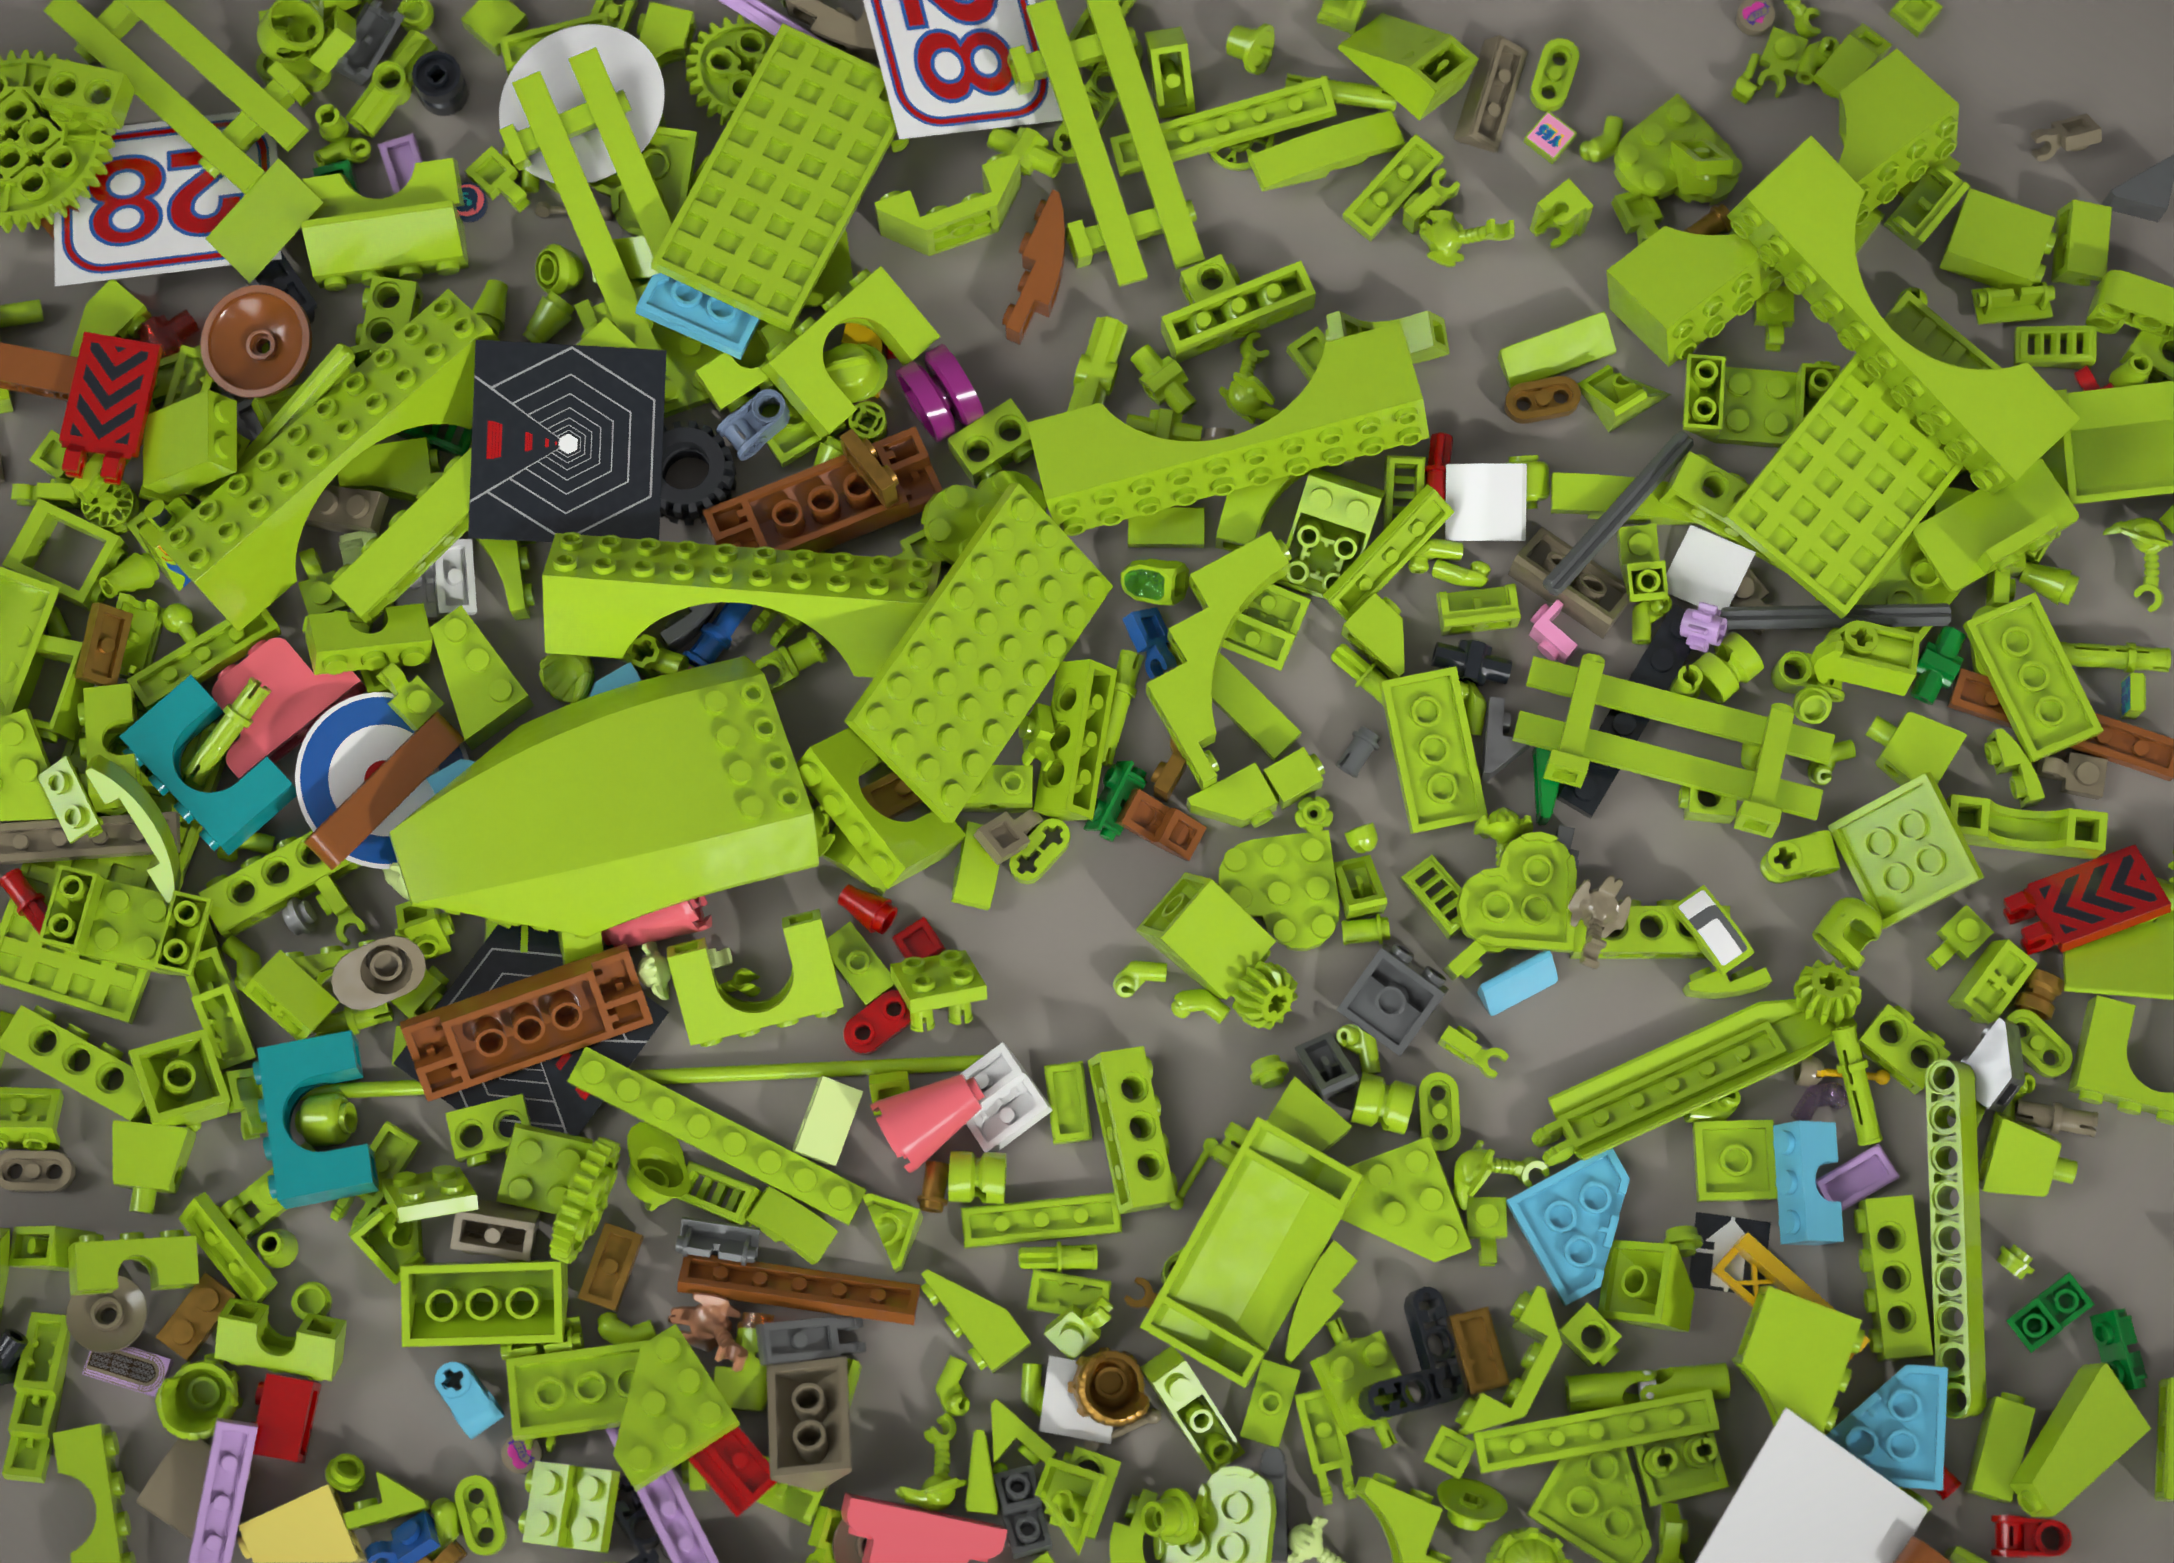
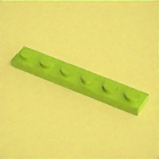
[1110,76,1337,177]
[1472,1389,1720,1474]

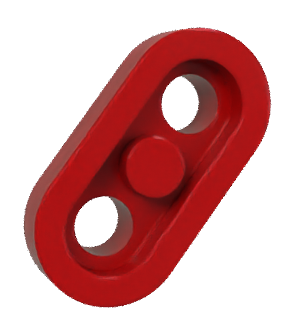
[843,990,910,1055]

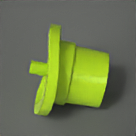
[1226,23,1275,75]
[1141,1488,1199,1545]

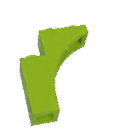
[1215,458,1355,552]
[1354,1472,1452,1563]

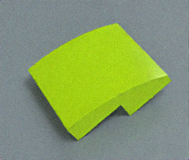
[1222,584,1312,671]

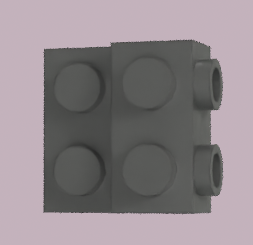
[1337,943,1449,1056]

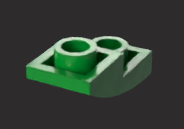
[2006,1272,2095,1353]

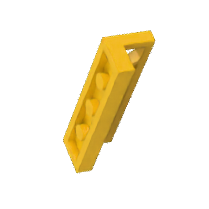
[1711,1232,1870,1362]

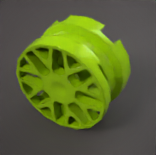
[81,480,141,535]

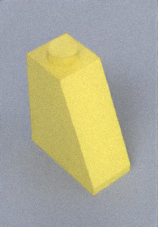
[237,1484,366,1563]

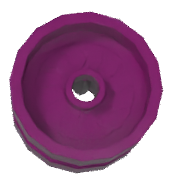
[895,344,984,443]

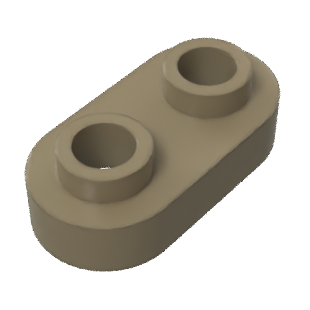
[0,1150,76,1192]

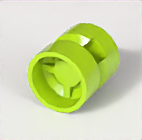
[1692,631,1764,704]
[1350,1072,1417,1135]
[948,1151,1007,1204]

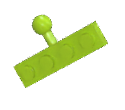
[126,603,282,712]

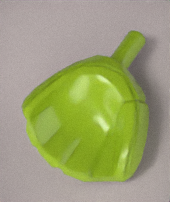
[539,653,595,704]

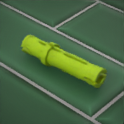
[1285,73,1397,112]
[2060,642,2171,673]
[1102,649,1144,767]
[182,677,271,785]
[1831,1024,1883,1146]

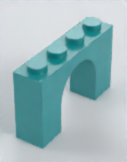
[119,675,297,856]
[253,1030,380,1209]

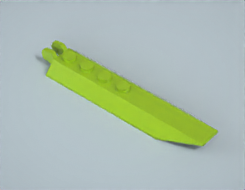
[1531,999,1858,1167]

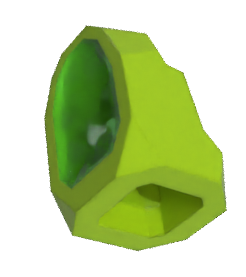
[1120,558,1189,606]

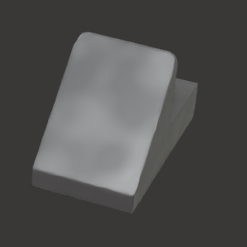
[1480,697,1530,781]

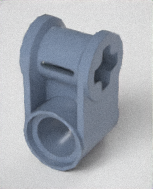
[716,389,790,461]

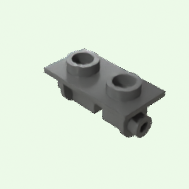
[675,1217,761,1266]

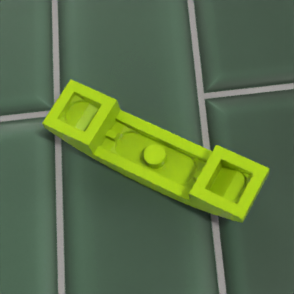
[85,754,181,903]

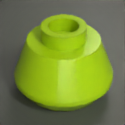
[535,244,584,295]

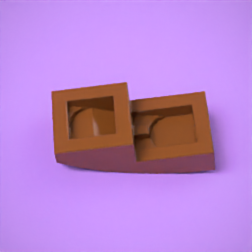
[1115,789,1207,861]

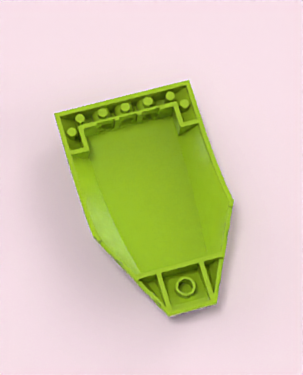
[389,656,819,940]

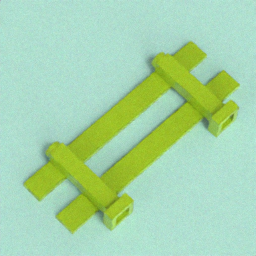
[43,0,313,195]
[1007,0,1205,287]
[499,47,692,350]
[1512,653,1835,838]

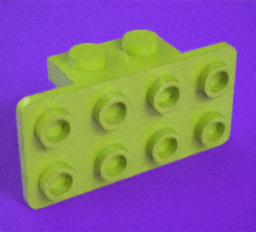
[1912,458,2079,593]

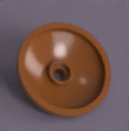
[201,285,312,399]

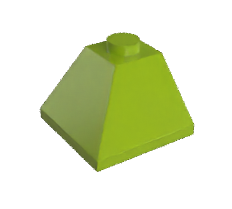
[1598,1240,1695,1332]

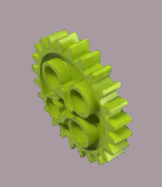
[685,15,775,125]
[549,1137,621,1264]

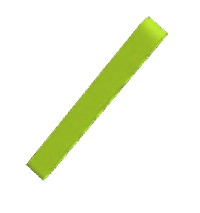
[1925,1059,1987,1419]

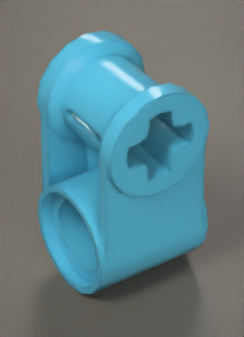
[435,1362,505,1440]

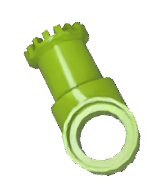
[755,631,828,694]

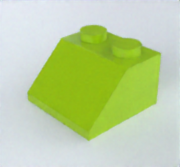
[128,1028,231,1126]

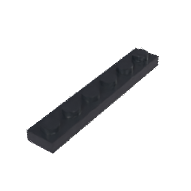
[1557,604,1692,819]

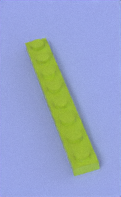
[567,1047,867,1226]

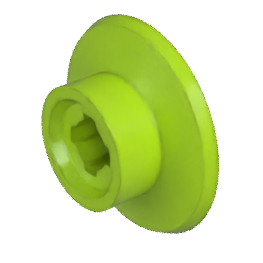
[1437,1478,1508,1531]

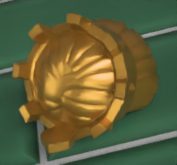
[1068,1347,1150,1427]

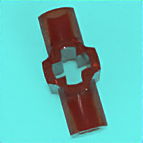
[137,309,201,358]

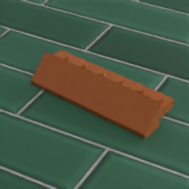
[702,426,943,553]
[399,944,653,1102]

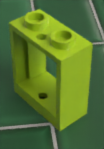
[2,498,129,612]
[12,635,94,744]

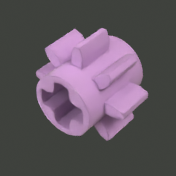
[1680,602,1727,653]

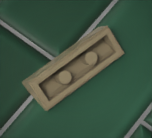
[1454,35,1528,153]

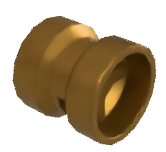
[2014,969,2064,1021]

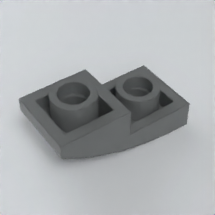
[660,602,721,652]
[993,1465,1052,1560]

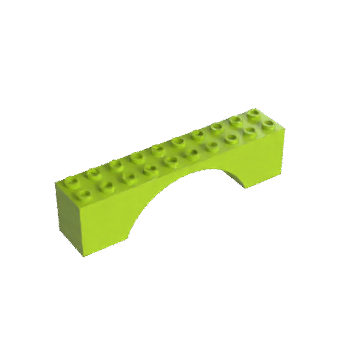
[1606,48,1959,367]
[1727,135,2081,495]
[156,288,500,632]
[1027,322,1430,536]
[542,532,941,678]
[1734,1286,1865,1434]

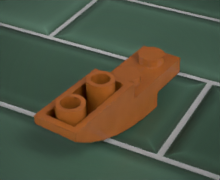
[1002,189,1065,345]

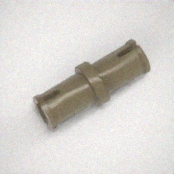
[2015,1099,2098,1137]

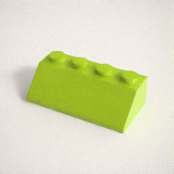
[301,200,469,291]
[400,1259,568,1347]

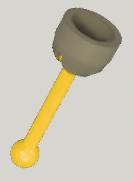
[1793,1055,1890,1086]

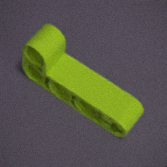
[2085,270,2174,341]

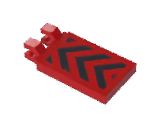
[59,331,163,486]
[2003,844,2171,955]

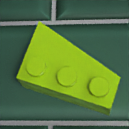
[430,605,535,751]

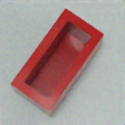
[251,1373,321,1463]

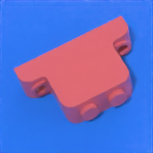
[212,638,367,780]
[841,1492,1008,1563]

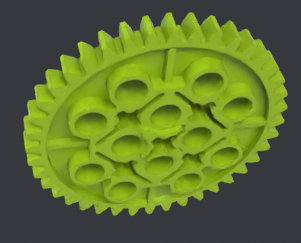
[0,49,116,233]

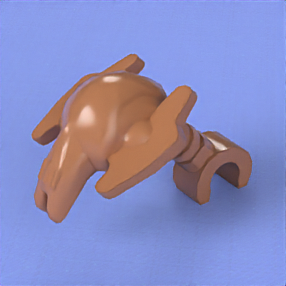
[668,1292,748,1372]

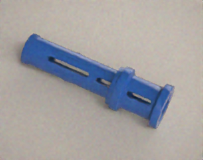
[682,602,753,667]

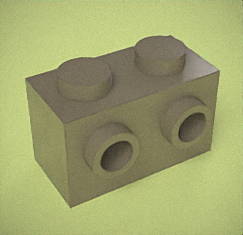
[450,1199,541,1261]

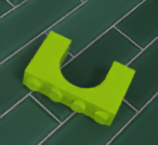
[761,266,940,439]
[796,727,966,889]
[667,908,844,1047]
[2068,995,2174,1125]

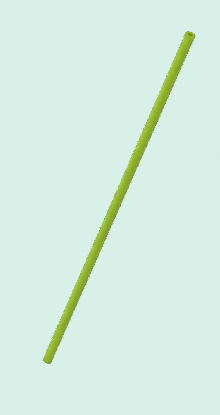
[300,1055,984,1100]

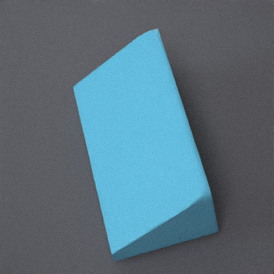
[1477,950,1558,1016]

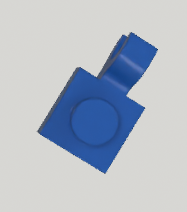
[1122,607,1177,679]
[365,1510,440,1563]

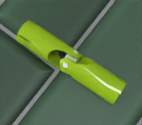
[1565,1363,1730,1412]

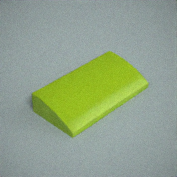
[0,566,60,718]

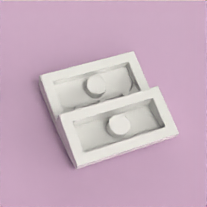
[1445,464,1527,541]
[395,539,477,620]
[959,1042,1053,1153]

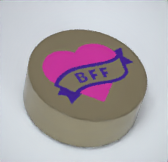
[1736,0,1775,36]
[501,1436,543,1474]

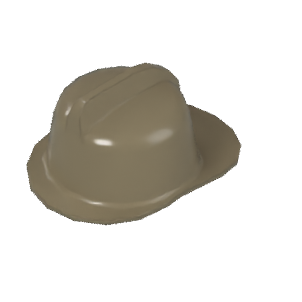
[331,936,426,1010]

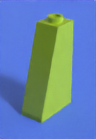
[2010,1363,2151,1517]

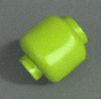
[1505,455,1550,509]
[295,1093,358,1146]

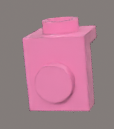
[1529,599,1578,664]

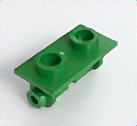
[1083,760,1147,842]
[2089,1308,2148,1391]

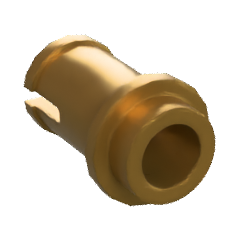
[1684,204,1731,235]
[917,1161,949,1213]

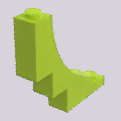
[1146,531,1292,790]

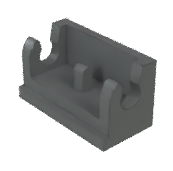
[333,0,405,86]

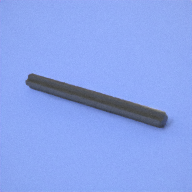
[1543,431,1694,596]
[1720,603,1952,630]

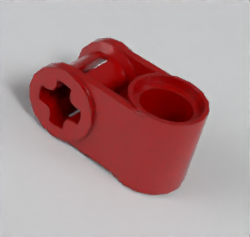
[1991,1515,2072,1558]

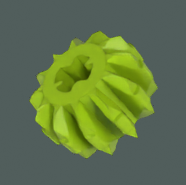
[1793,959,1862,1026]
[1231,961,1298,1030]

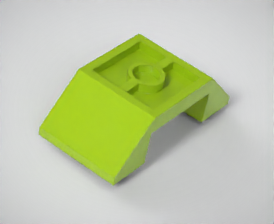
[874,152,1021,256]
[1683,354,1840,448]
[38,865,213,976]
[1455,1285,1562,1437]

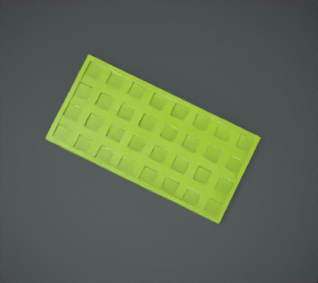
[651,23,897,333]
[1722,290,2001,619]
[844,483,1113,823]
[0,701,227,1025]

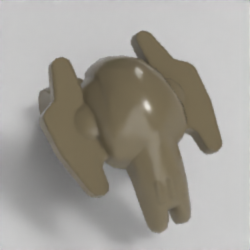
[1568,875,1631,969]

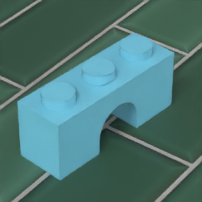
[1773,1121,1844,1246]

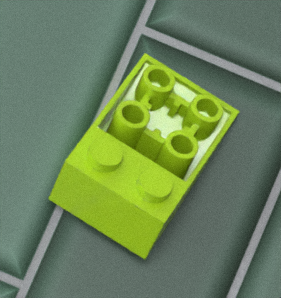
[1337,13,1479,121]
[1275,468,1385,599]

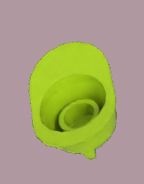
[823,343,888,403]
[626,1122,691,1211]

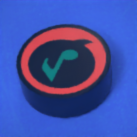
[456,183,488,223]

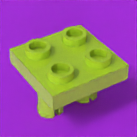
[890,950,987,1032]
[1633,1431,1729,1507]

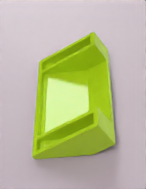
[2041,381,2174,505]
[1140,1116,1365,1388]

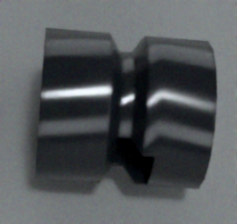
[412,51,469,116]

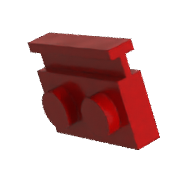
[687,1426,779,1518]

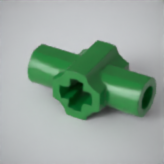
[1910,626,1967,705]

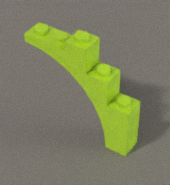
[338,437,536,621]

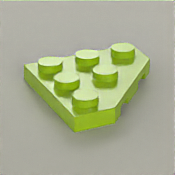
[1341,1136,1473,1262]
[613,1324,740,1492]
[1526,1411,1652,1563]

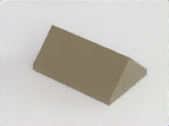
[1508,527,1629,639]
[767,1357,852,1492]

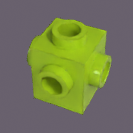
[395,901,455,960]

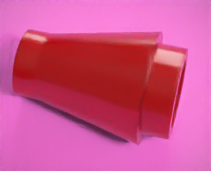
[837,884,898,935]

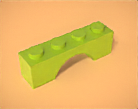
[637,1,697,127]
[302,158,464,220]
[1946,794,2108,860]
[52,1423,137,1563]

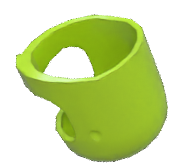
[256,0,325,63]
[1812,897,1883,971]

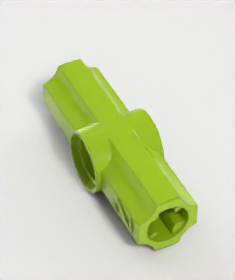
[346,29,439,138]
[1067,316,1128,412]

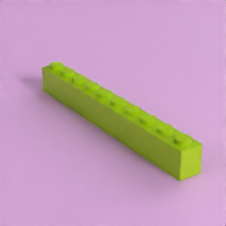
[329,316,638,626]

